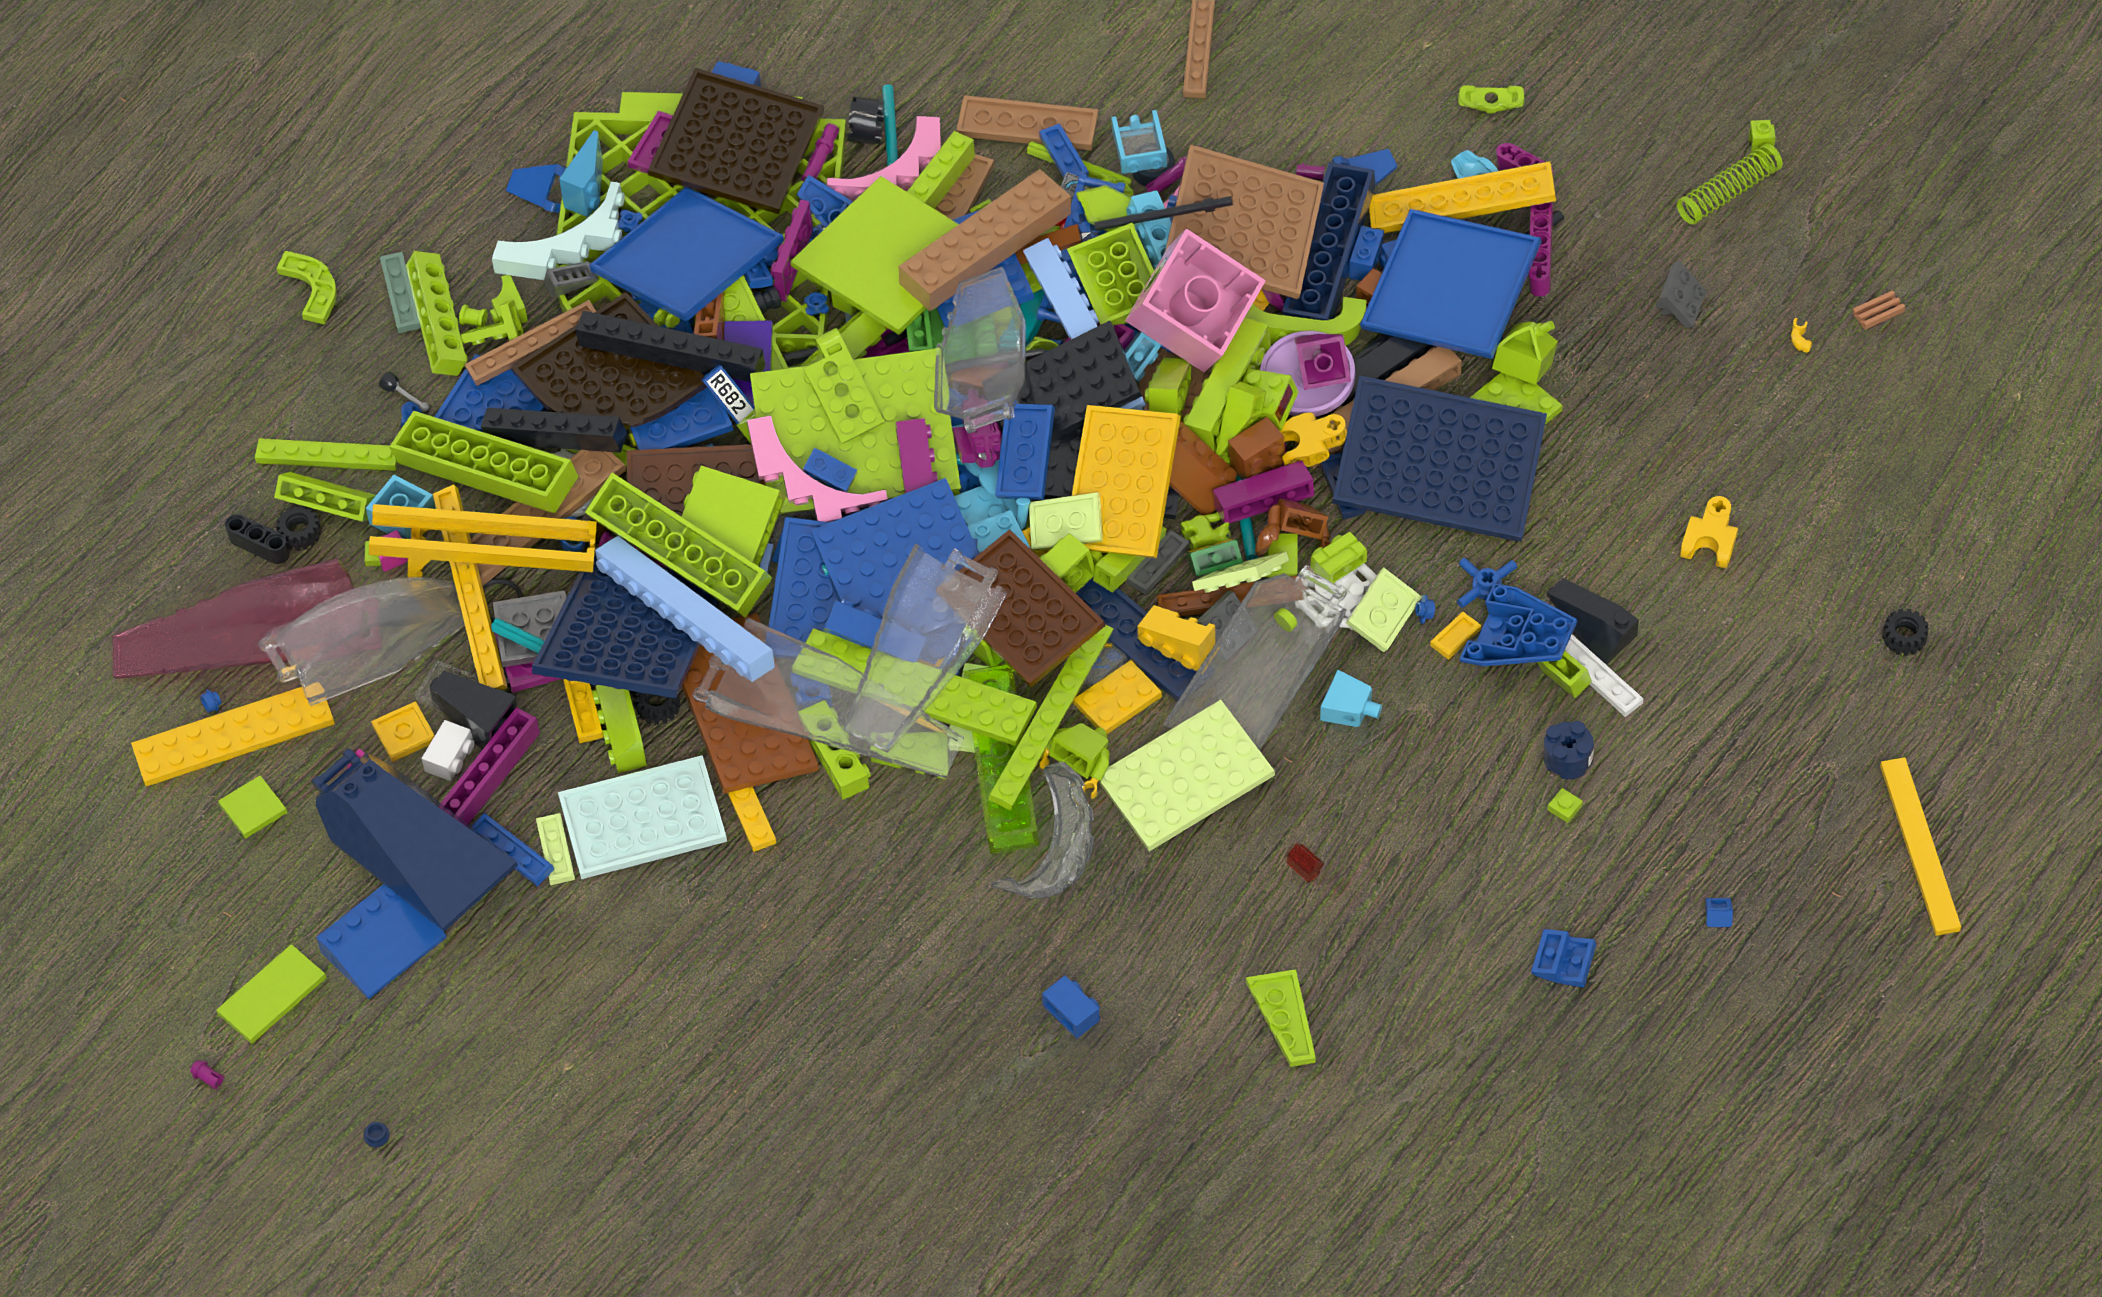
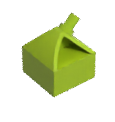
[1492,321,1558,385]

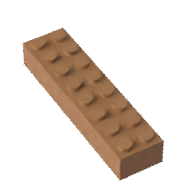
[899,169,1071,311]

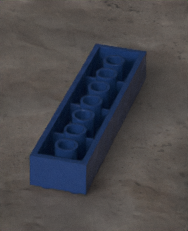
[1282,162,1375,320]

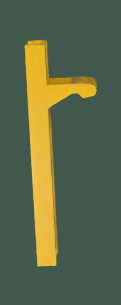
[369,504,597,585]

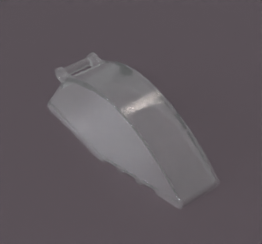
[934,267,1026,434]
[258,577,465,706]

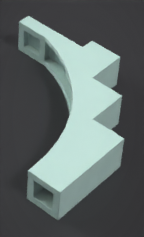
[492,182,625,280]

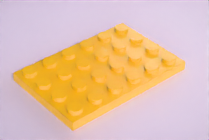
[1072,405,1181,558]

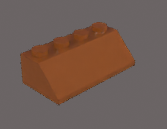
[1169,421,1237,515]

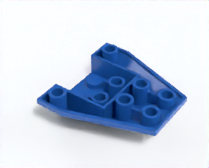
[1460,583,1577,666]

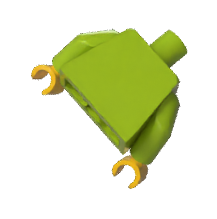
[1039,723,1110,799]

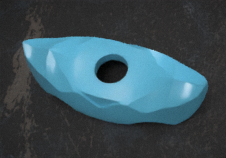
[1451,150,1498,179]

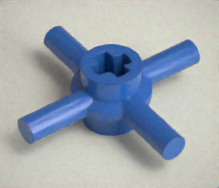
[1457,558,1517,608]

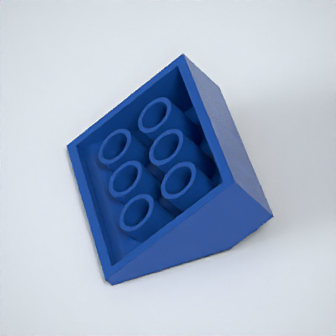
[316,884,447,999]

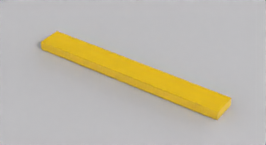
[1880,757,1961,936]

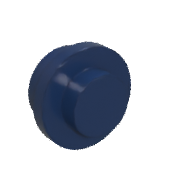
[363,1122,390,1147]

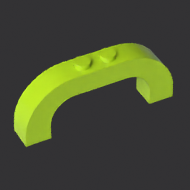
[1245,297,1366,346]

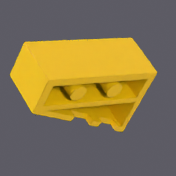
[1138,605,1216,673]

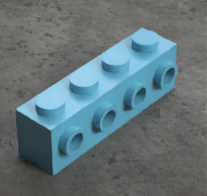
[1124,332,1161,383]

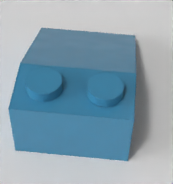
[559,130,603,217]

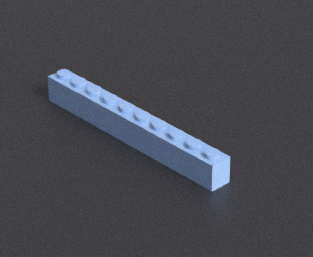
[1023,238,1146,410]
[595,536,775,682]

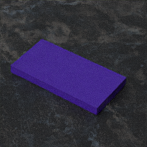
[724,321,773,412]

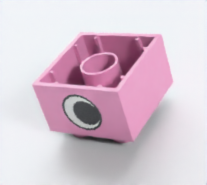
[1125,229,1266,372]

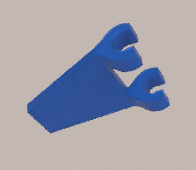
[1332,149,1397,186]
[506,164,567,213]

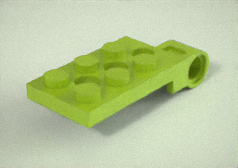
[804,328,885,444]

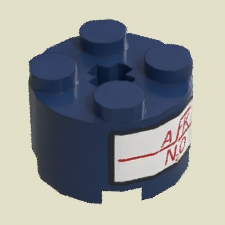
[1543,721,1594,779]

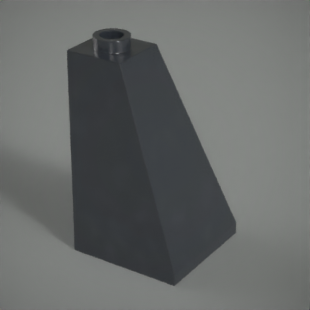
[430,670,517,750]

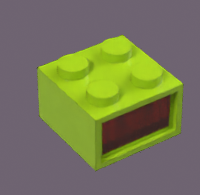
[1243,368,1299,431]

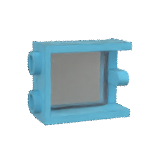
[1111,110,1167,174]

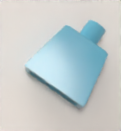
[1320,670,1382,727]

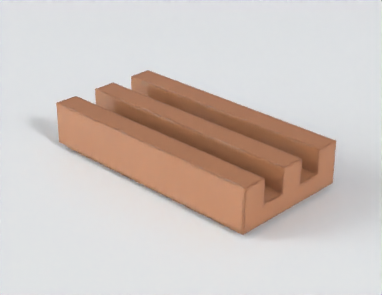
[1852,290,1905,330]

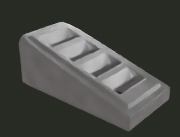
[544,262,598,297]

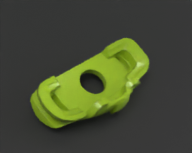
[1458,85,1525,114]

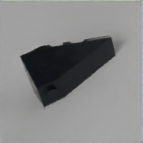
[1547,578,1639,665]

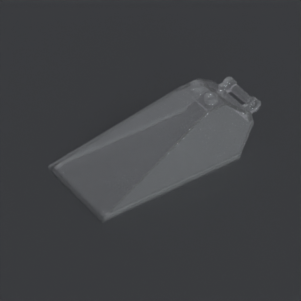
[1163,565,1348,751]

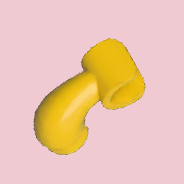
[1791,318,1812,353]

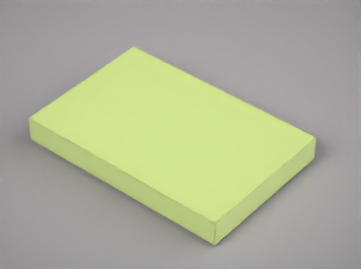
[1029,492,1103,551]
[1346,567,1422,652]

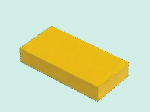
[1430,612,1481,660]

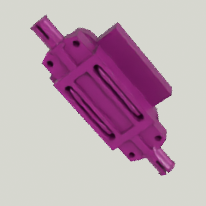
[952,392,1002,468]

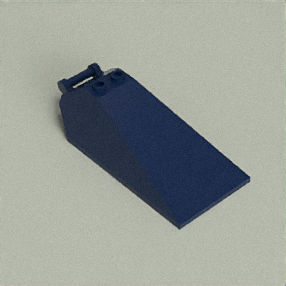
[311,748,518,932]

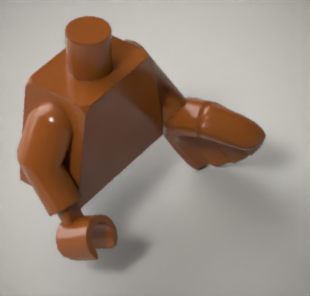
[1255,498,1331,555]

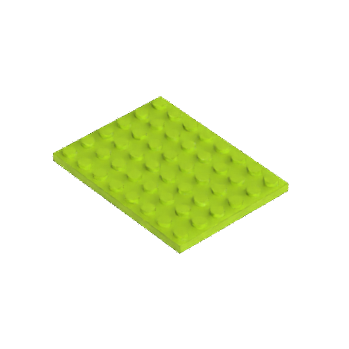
[750,348,961,515]

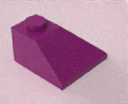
[1295,334,1351,390]

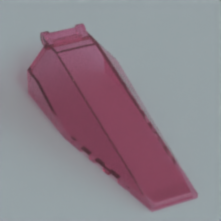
[112,558,381,679]

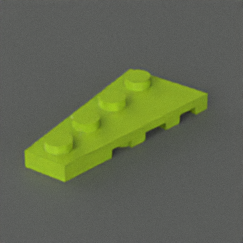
[1246,969,1316,1067]

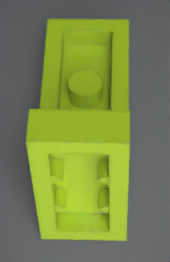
[461,300,524,345]

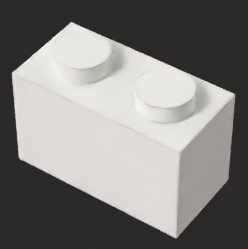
[421,720,474,781]

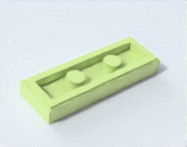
[536,813,575,885]

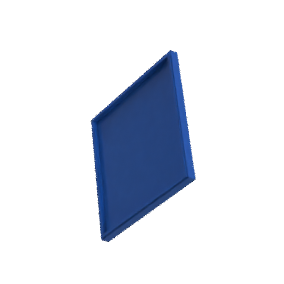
[589,187,784,322]
[1360,209,1541,359]

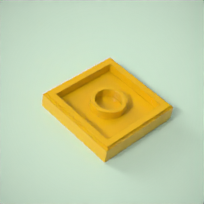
[371,701,435,762]

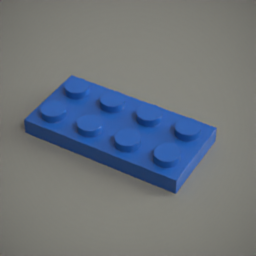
[995,404,1055,500]

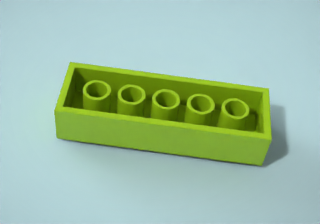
[1183,318,1271,453]
[964,533,1095,667]

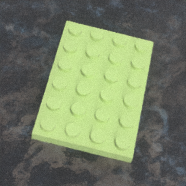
[1098,700,1275,851]

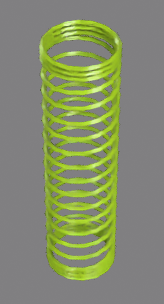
[1677,143,1783,225]

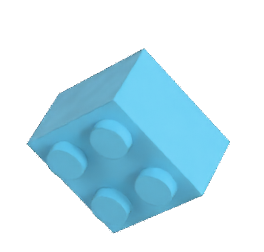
[366,475,436,539]

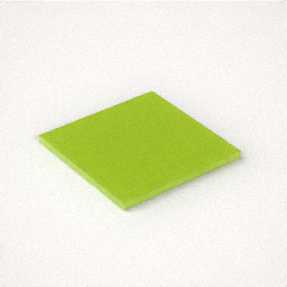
[791,176,959,335]

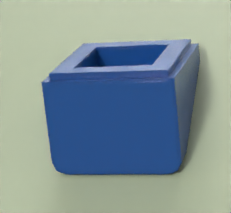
[1705,898,1733,927]

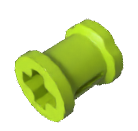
[459,305,488,328]

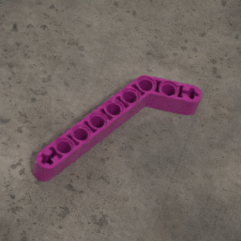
[1496,143,1554,297]

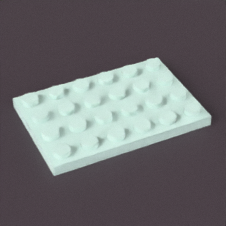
[558,755,727,879]

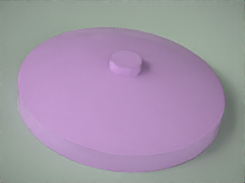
[1260,331,1355,416]

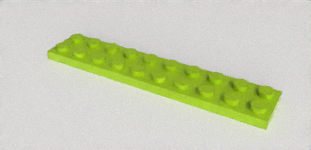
[792,628,1037,746]

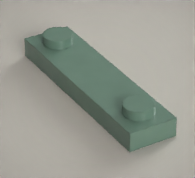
[380,252,421,333]

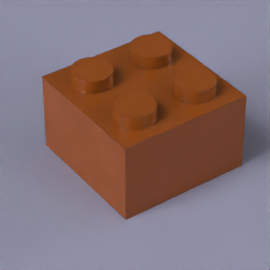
[1228,417,1285,480]

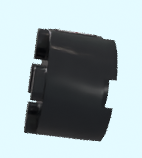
[848,96,885,145]

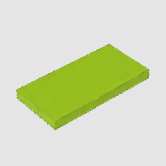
[216,944,327,1044]

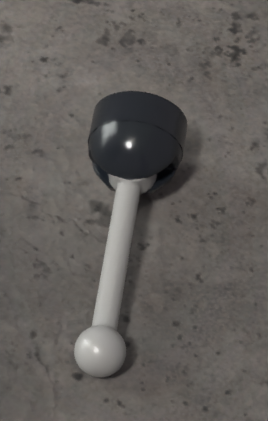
[379,371,429,412]

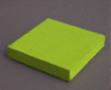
[218,775,287,839]

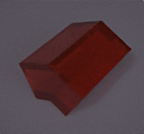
[1287,843,1325,883]

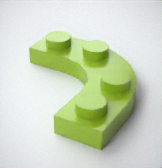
[276,251,337,325]

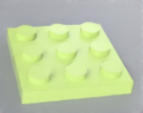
[1192,551,1289,593]

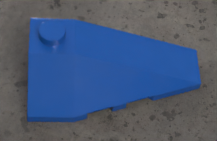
[797,175,853,228]

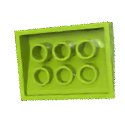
[1067,223,1154,325]

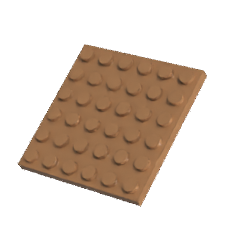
[1164,145,1324,299]

